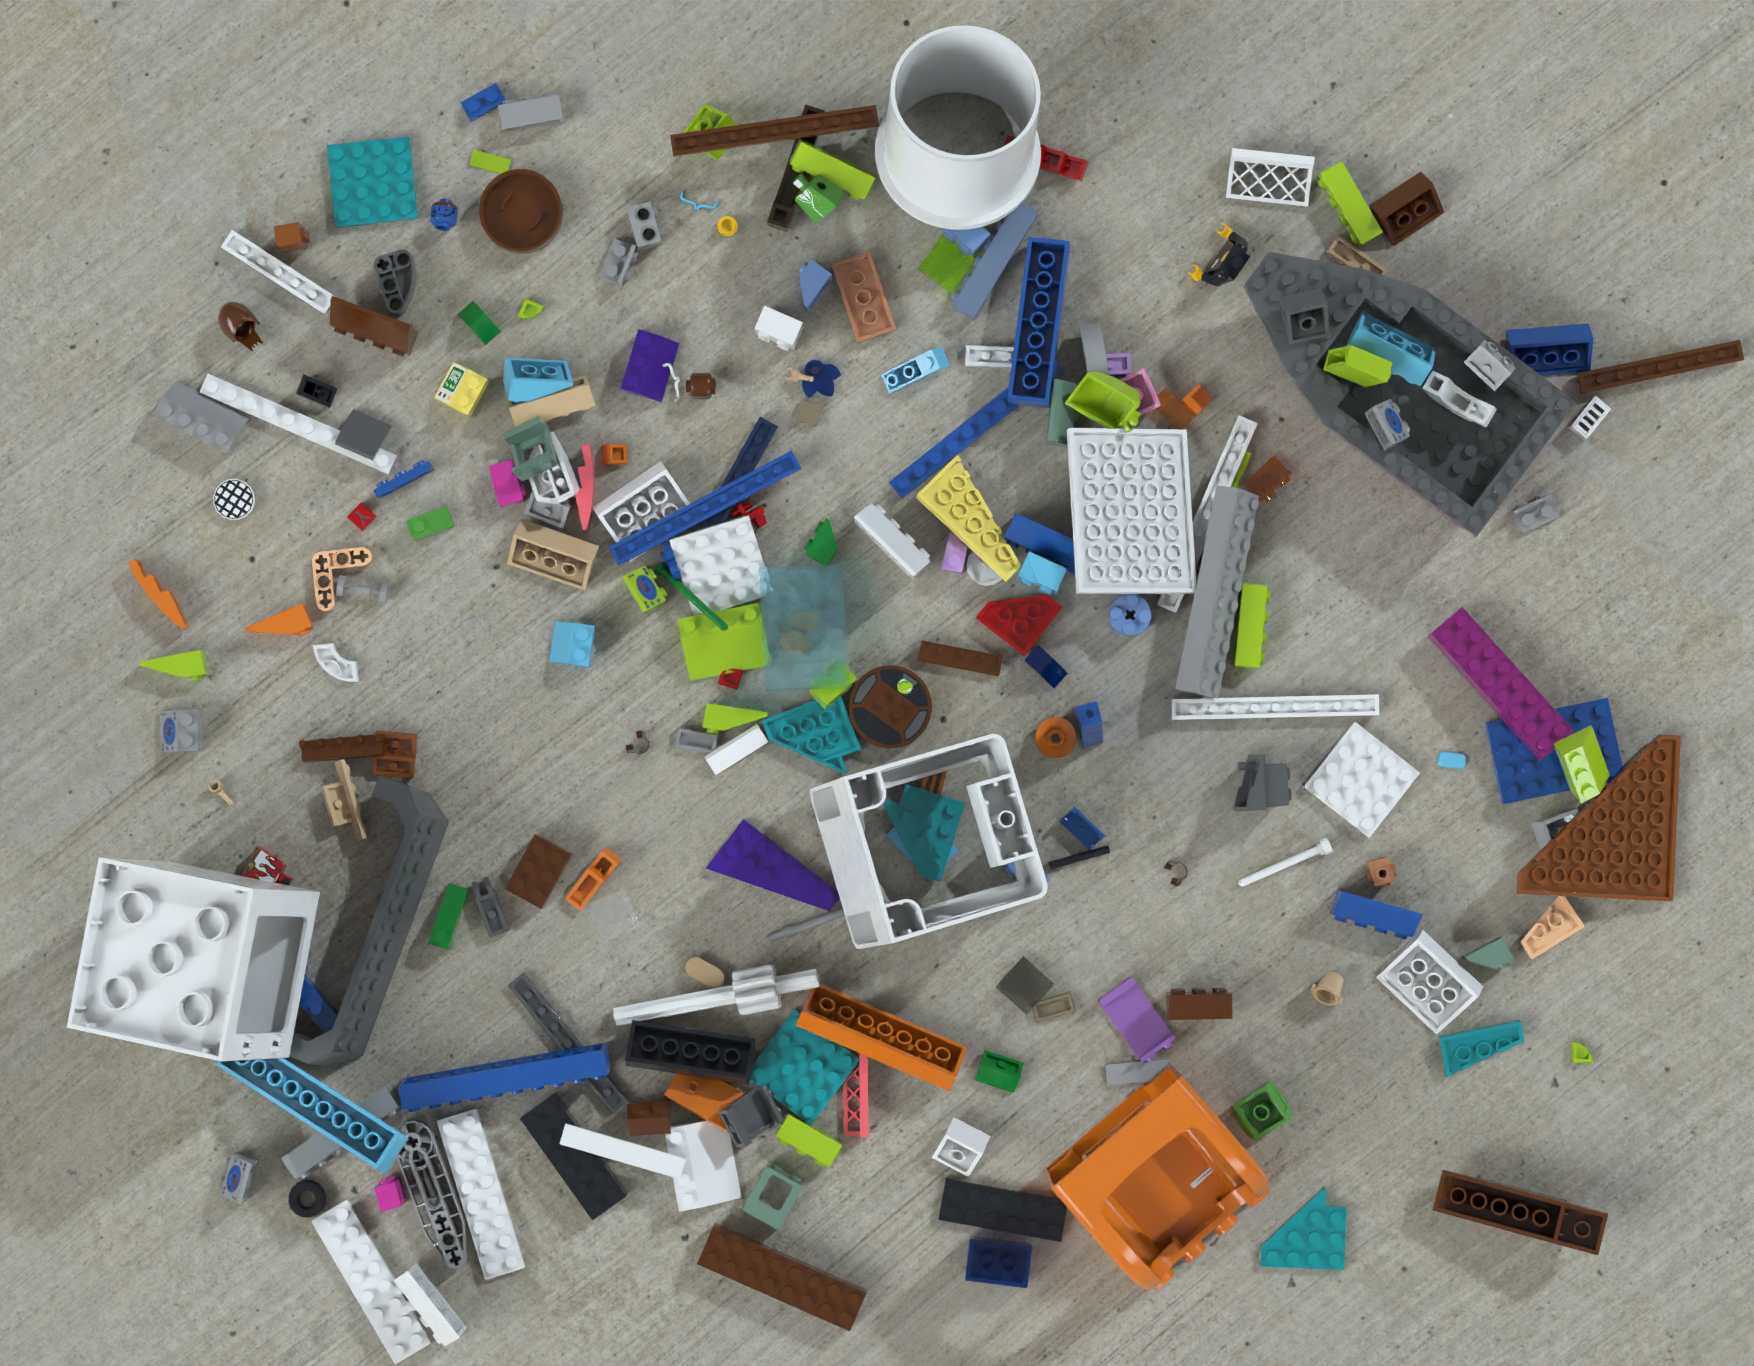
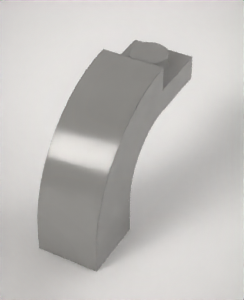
[1079,322,1109,375]

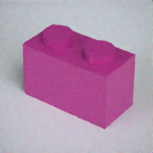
[489,460,527,507]
[374,1175,407,1212]

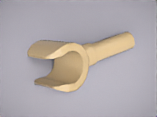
[785,367,814,382]
[208,780,234,806]

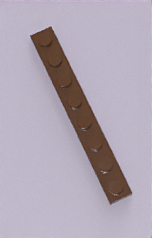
[1577,340,1744,394]

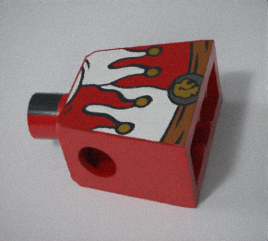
[242,846,293,886]

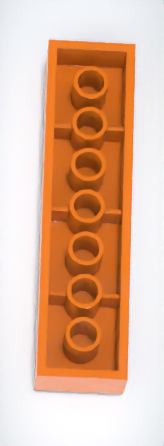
[796,983,967,1091]

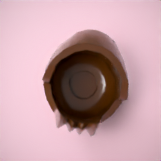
[218,302,263,351]

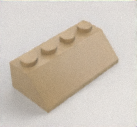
[507,519,599,591]

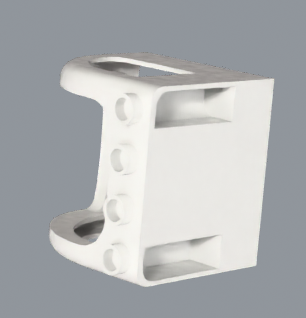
[810,734,1048,949]

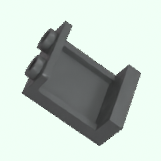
[718,1085,784,1147]

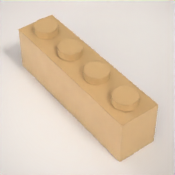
[508,375,596,427]

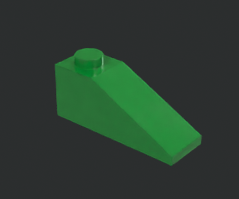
[428,883,469,950]

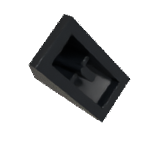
[296,374,337,408]

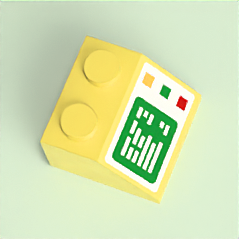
[434,362,490,418]

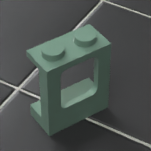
[503,416,558,481]
[742,1163,804,1230]

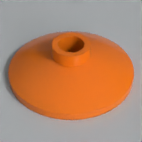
[1035,717,1077,758]

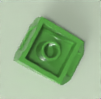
[1231,1081,1293,1141]

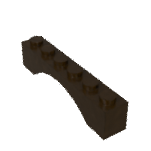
[767,104,825,232]

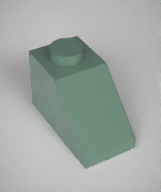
[1463,937,1514,970]

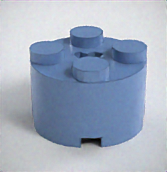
[1108,594,1151,636]

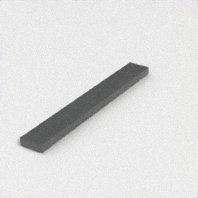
[508,972,629,1114]

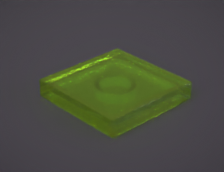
[918,236,976,293]

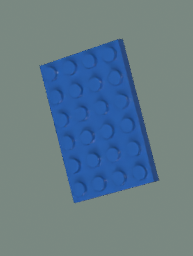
[1485,698,1623,804]

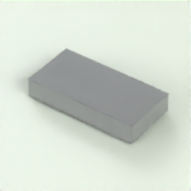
[674,727,719,754]

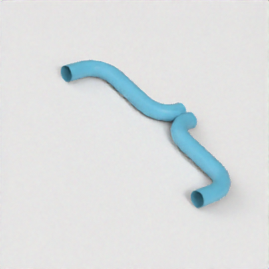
[680,191,719,210]

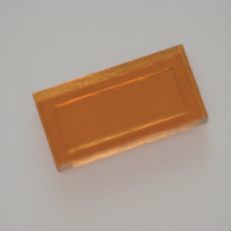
[1156,388,1195,430]

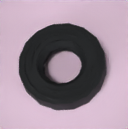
[288,1180,326,1218]

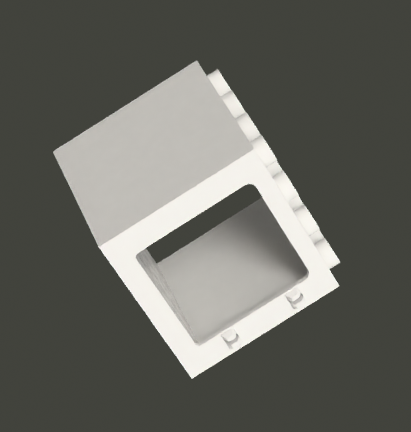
[67,857,320,1061]

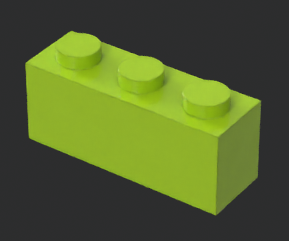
[776,1113,843,1167]

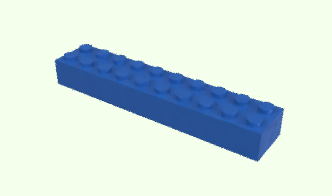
[398,1042,612,1112]

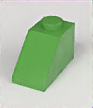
[406,507,455,542]

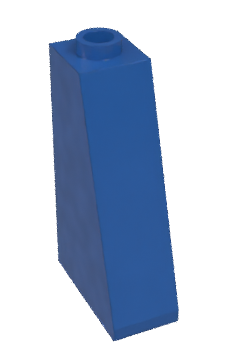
[1073,701,1103,748]

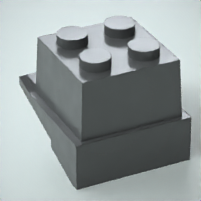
[1234,754,1292,811]

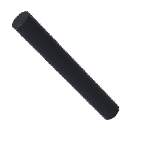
[1049,845,1110,870]

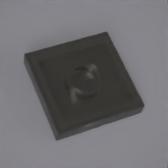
[996,956,1054,1015]

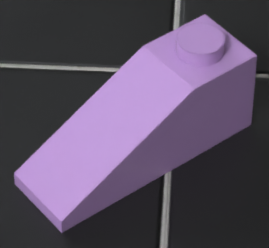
[941,530,968,574]

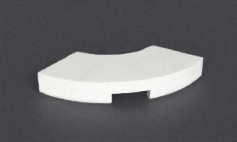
[313,643,359,682]

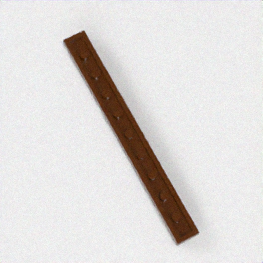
[670,105,879,157]

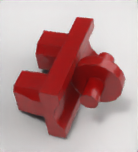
[732,502,767,528]

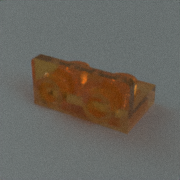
[1243,456,1292,502]

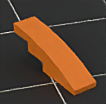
[128,559,190,629]

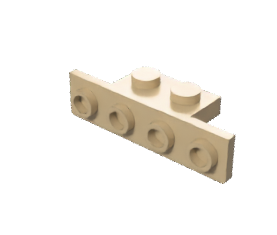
[321,759,367,842]

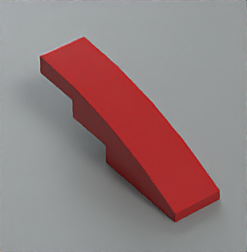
[1004,135,1089,182]

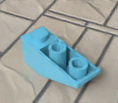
[881,347,950,393]

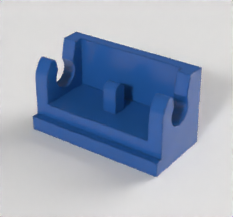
[1060,807,1105,850]

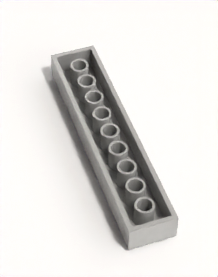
[1175,485,1259,699]

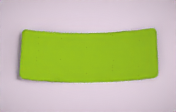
[470,149,511,174]

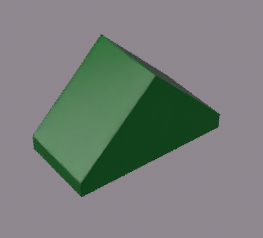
[458,301,501,345]

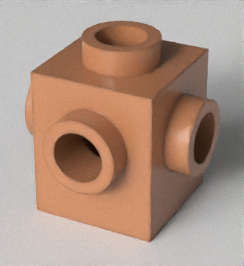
[1365,856,1397,889]

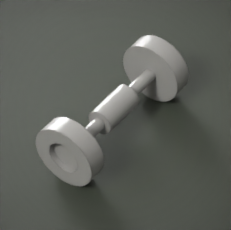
[336,575,390,604]

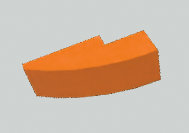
[564,846,622,911]

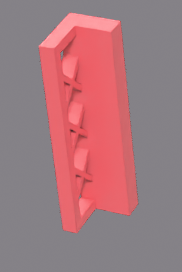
[843,1052,869,1137]

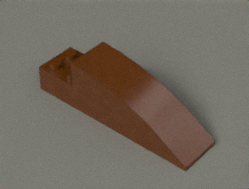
[1433,1170,1608,1255]

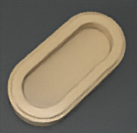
[685,957,725,988]

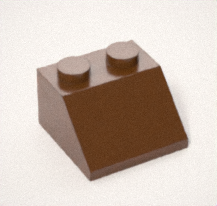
[627,1100,671,1136]

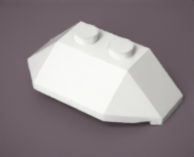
[529,431,579,504]

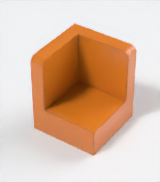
[1181,382,1212,416]

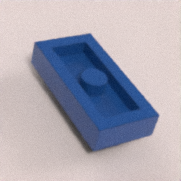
[460,83,506,122]

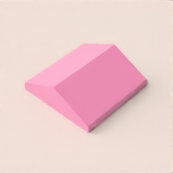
[1120,368,1161,416]

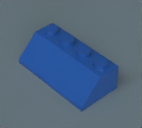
[1505,323,1594,375]
[1004,513,1075,574]
[1330,890,1423,940]

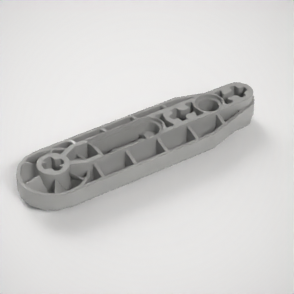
[396,1120,467,1270]

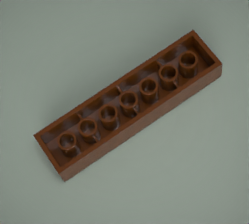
[697,1223,867,1331]

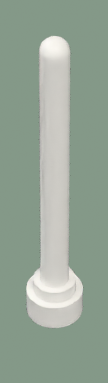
[1238,837,1333,887]

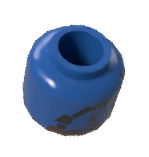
[430,199,458,231]

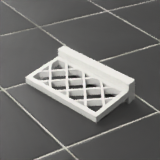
[1225,148,1315,207]

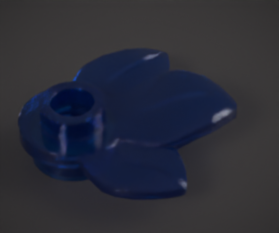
[802,360,841,398]

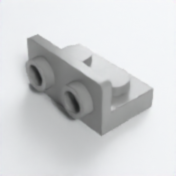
[599,238,639,286]
[1464,340,1515,391]
[524,491,574,529]
[1511,492,1560,534]

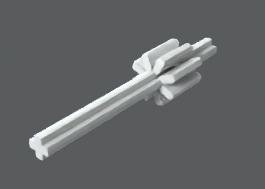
[613,964,820,1026]

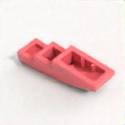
[575,444,595,531]

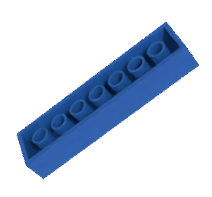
[1007,237,1070,408]

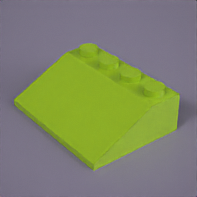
[677,603,771,681]

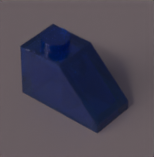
[1024,645,1068,688]

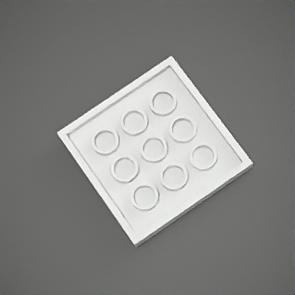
[669,515,773,616]
[1303,722,1420,838]

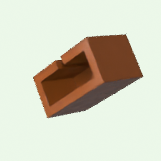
[273,222,310,253]

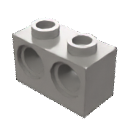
[627,201,665,250]

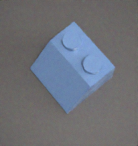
[799,260,832,313]

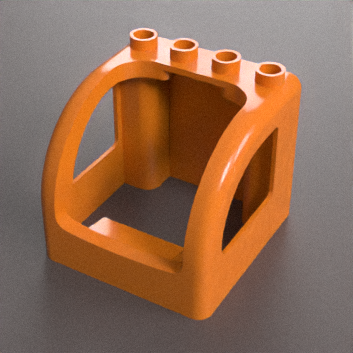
[1043,1062,1269,1290]

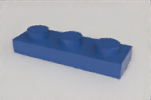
[373,460,434,499]

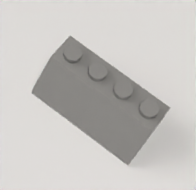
[153,381,249,455]

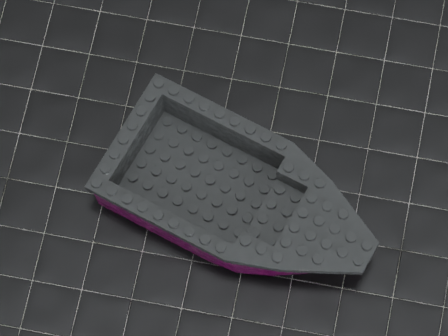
[1243,252,1577,537]

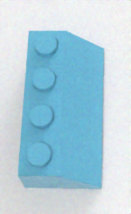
[1347,310,1436,386]

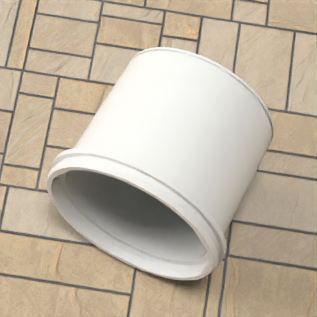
[875,26,1041,230]

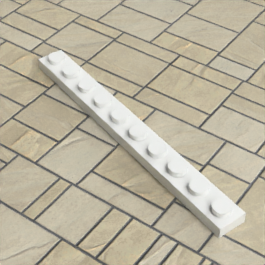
[200,374,398,475]
[1157,415,1258,613]
[1171,694,1379,720]

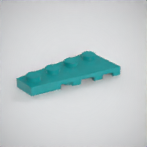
[1438,1020,1524,1078]

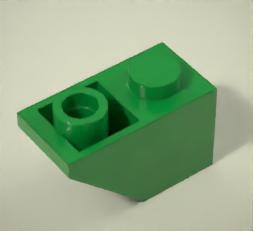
[804,518,838,568]

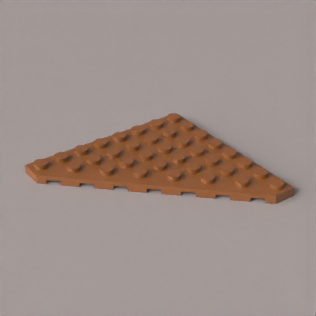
[1516,734,1681,901]

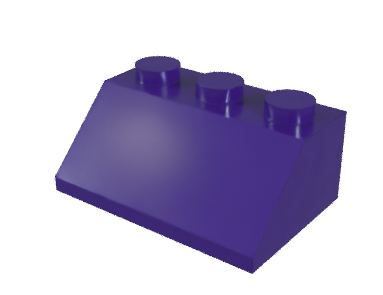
[621,329,679,403]

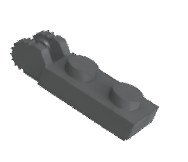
[472,877,510,937]

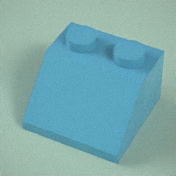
[549,621,596,667]

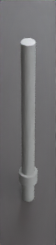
[768,908,845,942]

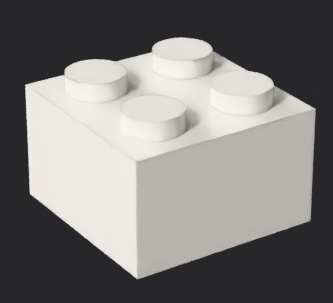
[755,306,804,351]

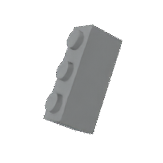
[498,92,565,133]

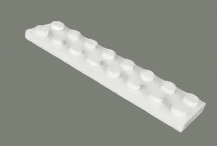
[437,1108,526,1280]
[311,1199,432,1364]

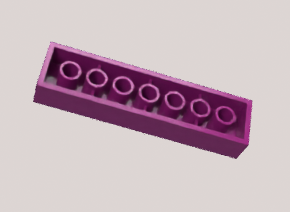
[1428,607,1574,761]

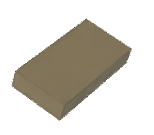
[1031,991,1076,1023]

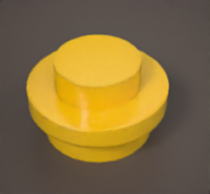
[717,216,738,237]

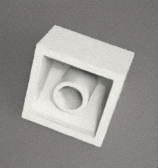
[932,1117,990,1177]

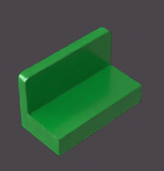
[975,1050,1024,1093]

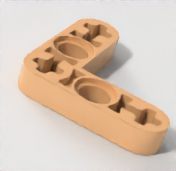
[312,547,373,612]

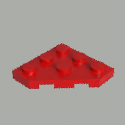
[975,595,1062,656]

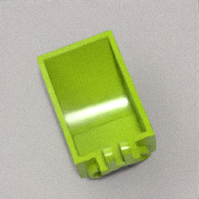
[1065,372,1141,432]

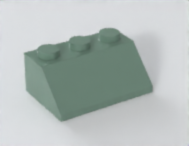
[1046,379,1079,447]

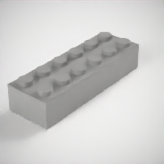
[281,1083,401,1179]

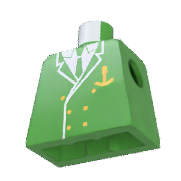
[793,174,845,224]

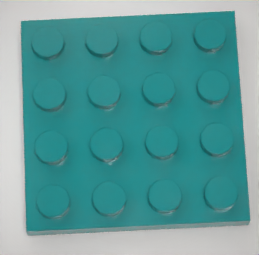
[327,136,418,228]
[750,1009,859,1126]

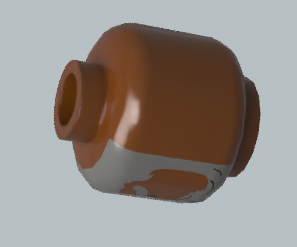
[686,373,716,400]

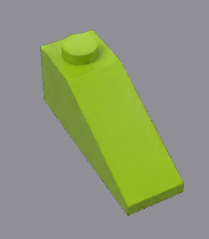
[139,650,209,682]
[703,703,769,734]

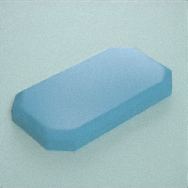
[1437,751,1467,769]

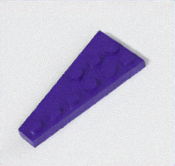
[706,819,840,911]

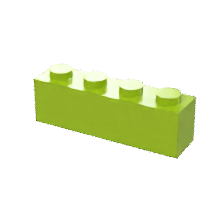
[790,139,876,200]
[1318,161,1383,247]
[1233,583,1271,669]

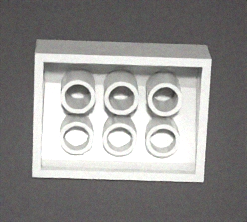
[593,461,690,563]
[854,503,930,580]
[1376,930,1483,1034]
[665,1120,742,1212]
[393,1263,467,1346]

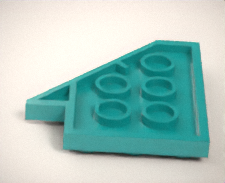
[761,697,861,774]
[883,784,965,882]
[1260,1188,1347,1270]

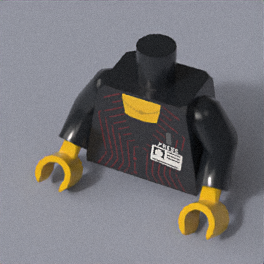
[1188,223,1250,287]

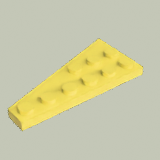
[916,455,1021,582]

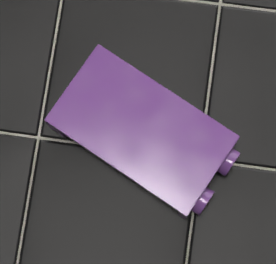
[1097,976,1176,1062]

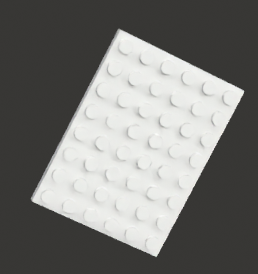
[1067,428,1197,594]

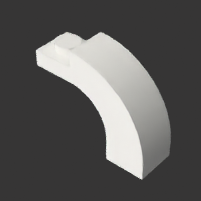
[1422,371,1497,427]

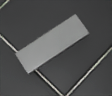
[1105,1059,1168,1085]

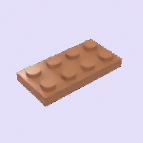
[831,251,896,343]

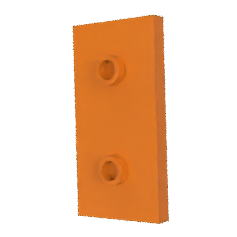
[663,1074,744,1133]

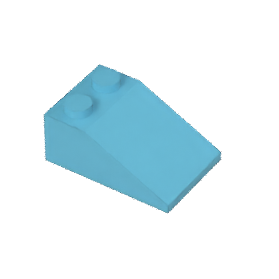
[503,358,573,402]

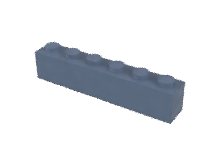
[951,202,1039,320]

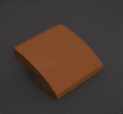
[372,730,418,778]

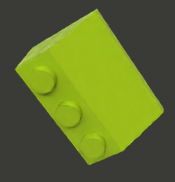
[1554,725,1610,803]

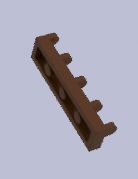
[918,640,1003,676]
[299,733,385,763]

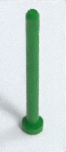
[654,562,728,631]

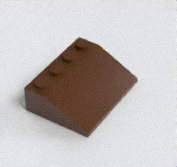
[330,296,419,357]

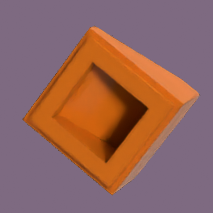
[601,444,628,466]

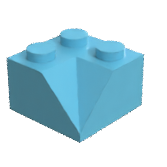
[1017,552,1067,595]

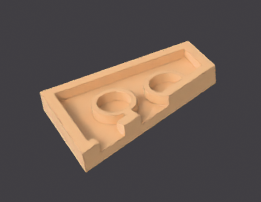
[1520,896,1585,960]

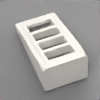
[1568,396,1611,440]

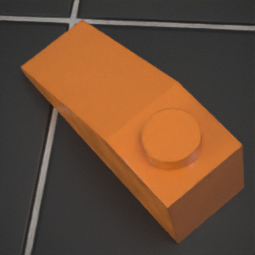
[245,603,315,637]

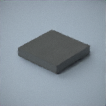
[335,409,391,461]

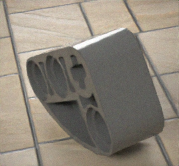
[374,249,417,316]

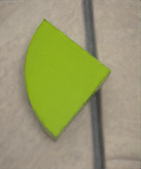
[517,298,545,320]
[1571,1041,1593,1063]

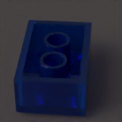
[964,1236,1032,1288]

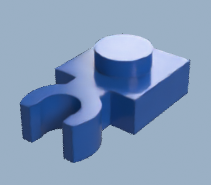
[660,541,682,580]

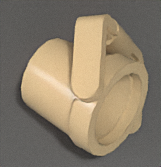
[1309,971,1344,1007]

